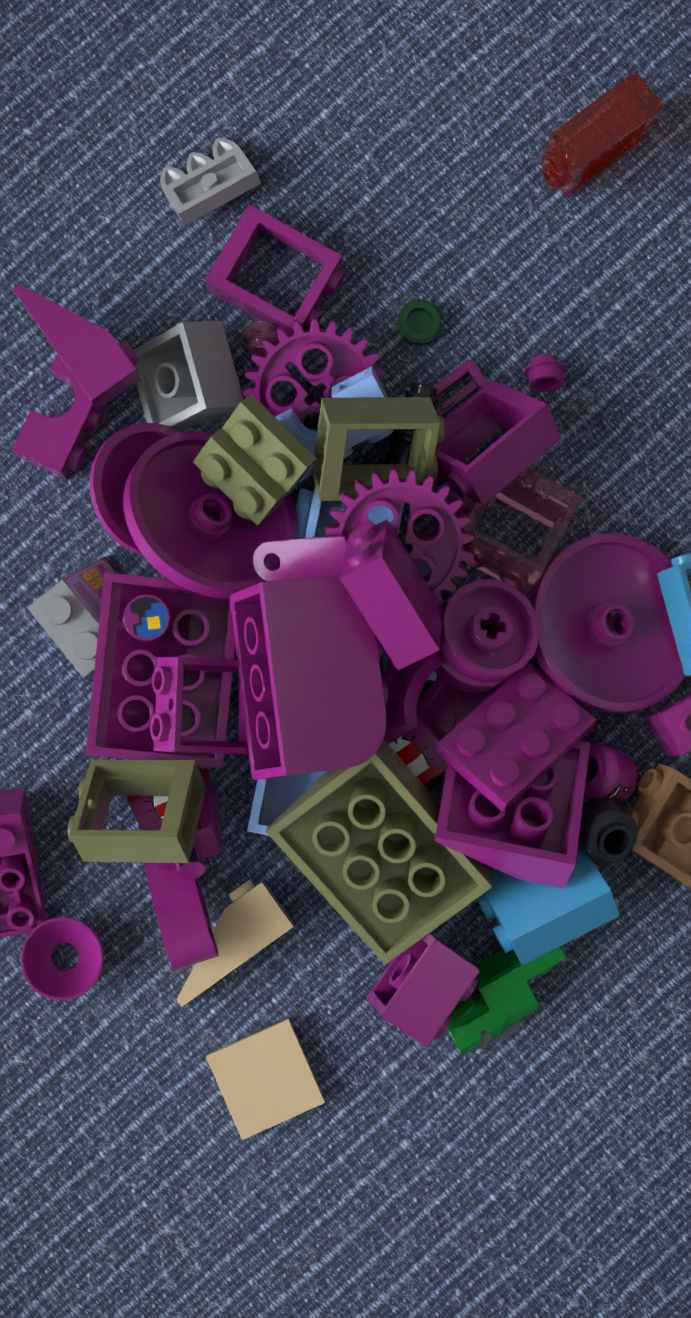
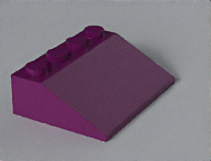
[85,572,235,768]

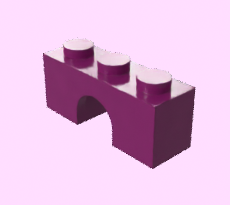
[12,354,106,479]

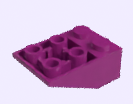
[0,788,47,938]

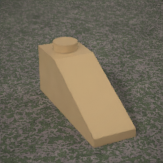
[176,879,294,1007]

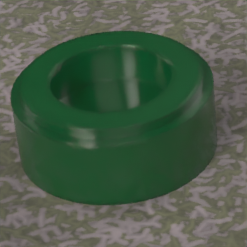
[398,299,442,346]

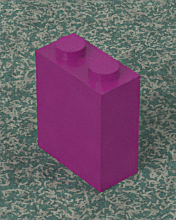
[340,519,443,670]

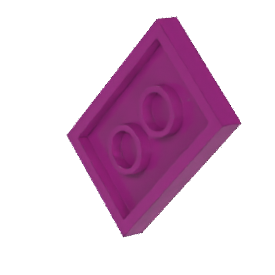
[435,662,597,812]

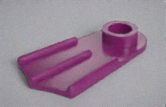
[253,535,347,581]

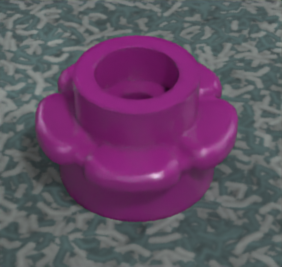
[524,354,568,392]

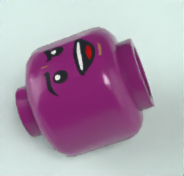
[584,743,637,804]

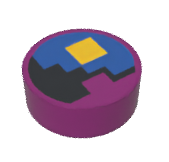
[123,595,170,642]

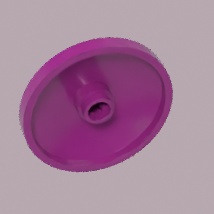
[123,432,298,598]
[529,533,685,714]

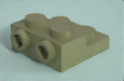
[193,394,317,526]

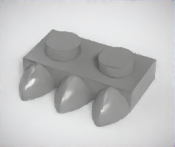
[160,138,261,226]

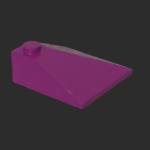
[434,716,590,888]

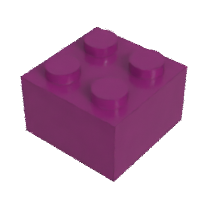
[366,932,480,1048]

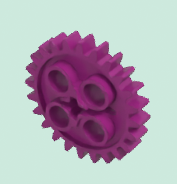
[243,317,388,455]
[325,466,475,605]

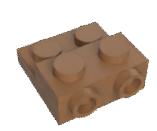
[625,763,691,888]

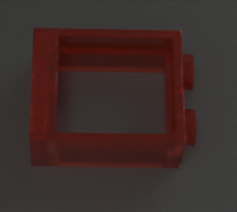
[541,71,663,198]

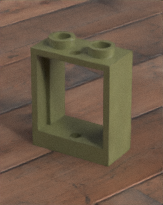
[312,397,444,501]
[68,760,207,863]

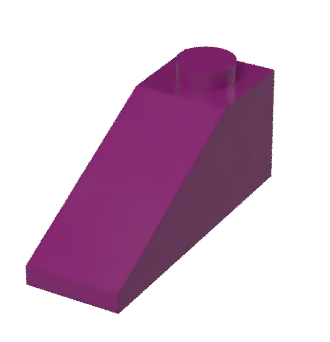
[13,285,141,409]

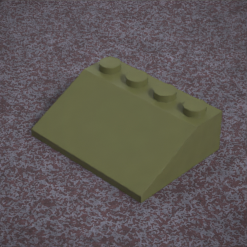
[266,739,493,965]

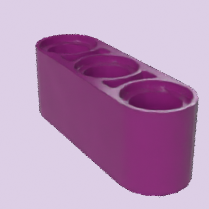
[144,863,219,971]

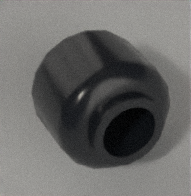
[578,797,638,864]

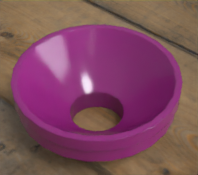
[20,917,104,1001]

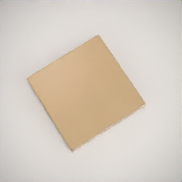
[206,1018,325,1140]

